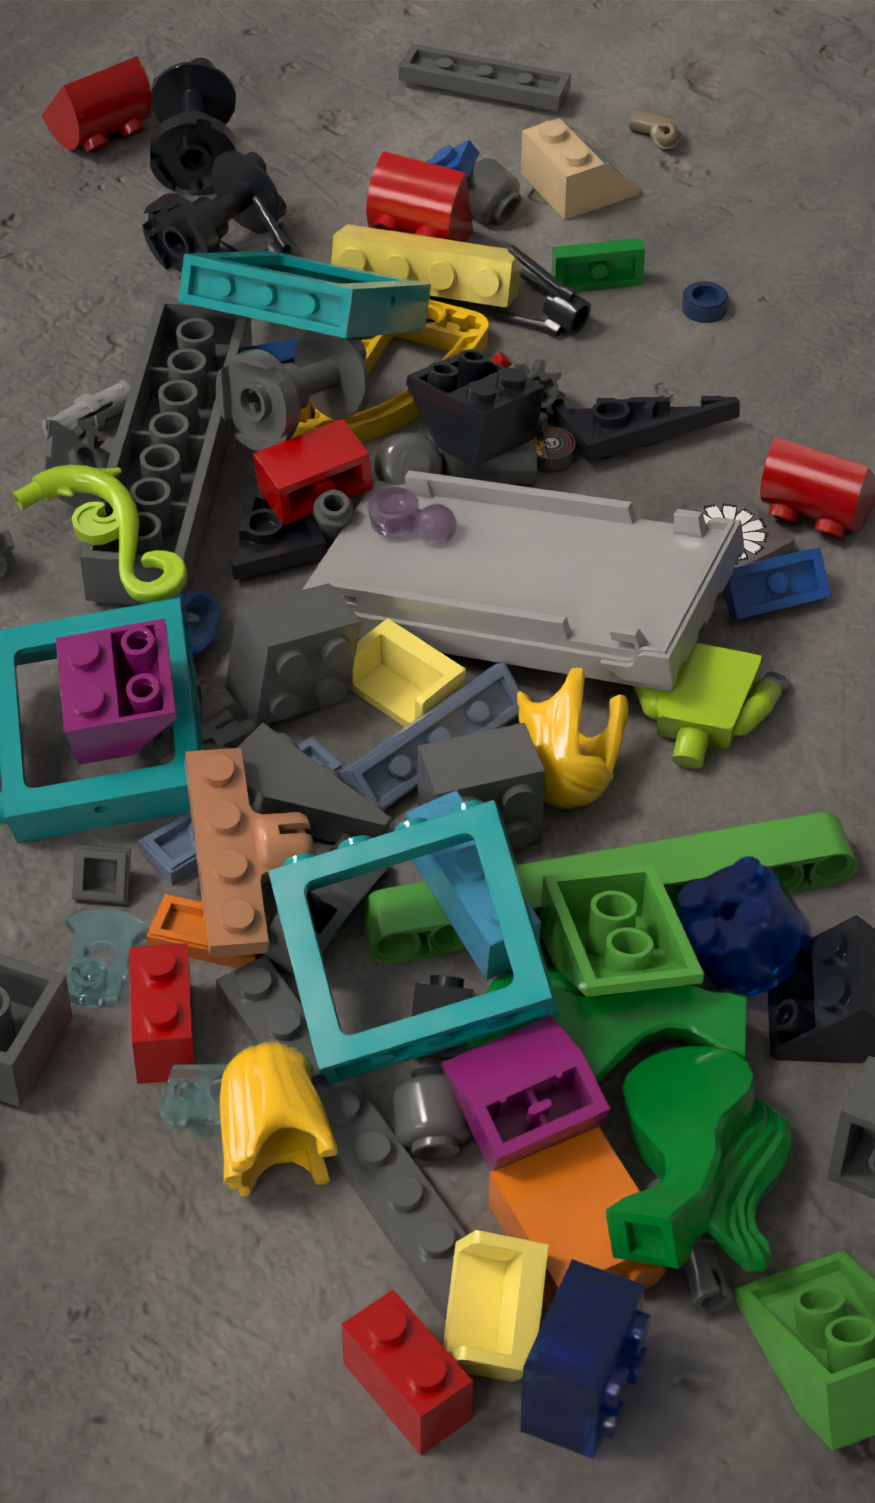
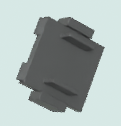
[44,419,111,508]

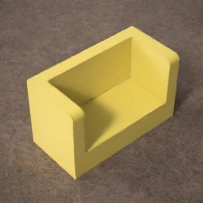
[349,618,466,727]
[443,1230,549,1382]

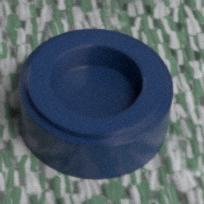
[682,281,729,323]

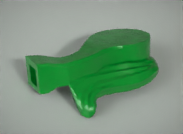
[467,968,747,1087]
[605,1046,791,1272]

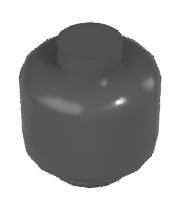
[467,158,522,225]
[374,433,443,485]
[392,1066,472,1161]

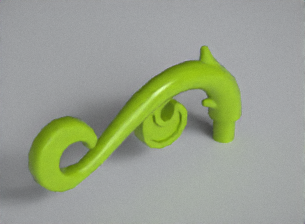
[12,464,188,603]

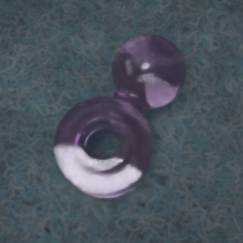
[368,487,457,545]

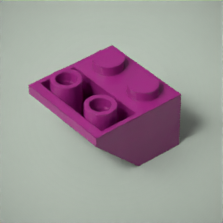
[56,618,177,765]
[441,1015,610,1172]

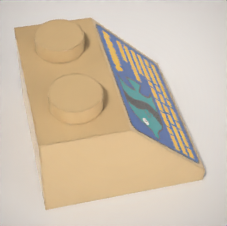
[521,118,640,220]

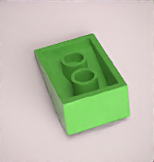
[540,863,704,997]
[733,1250,875,1451]

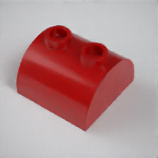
[42,56,152,154]
[366,151,474,242]
[760,437,875,539]

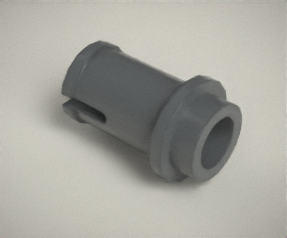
[313,490,353,548]

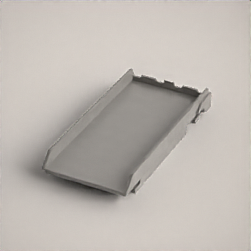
[302,470,745,692]

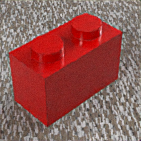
[253,418,373,525]
[129,943,196,1084]
[341,1289,473,1455]

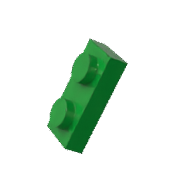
[551,238,645,292]

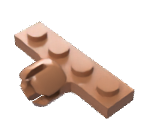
[185,748,314,958]

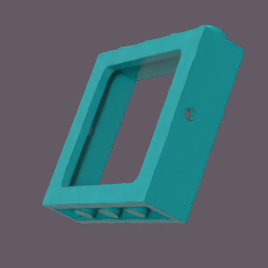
[178,251,431,338]
[0,598,204,843]
[268,800,560,1084]

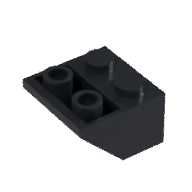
[406,349,545,467]
[766,915,875,1064]

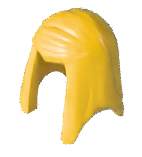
[516,667,629,809]
[220,1042,338,1197]

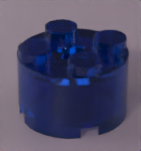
[678,856,811,996]

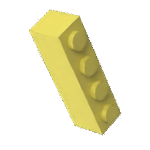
[331,224,523,308]

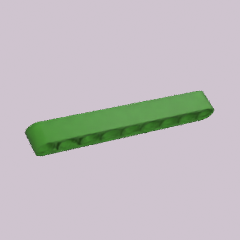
[360,812,858,964]

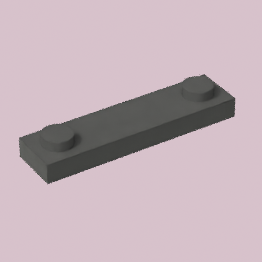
[399,43,571,111]

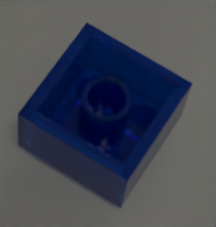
[520,1259,652,1459]

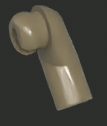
[629,109,682,150]

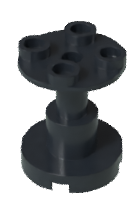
[150,57,237,196]
[143,151,287,280]

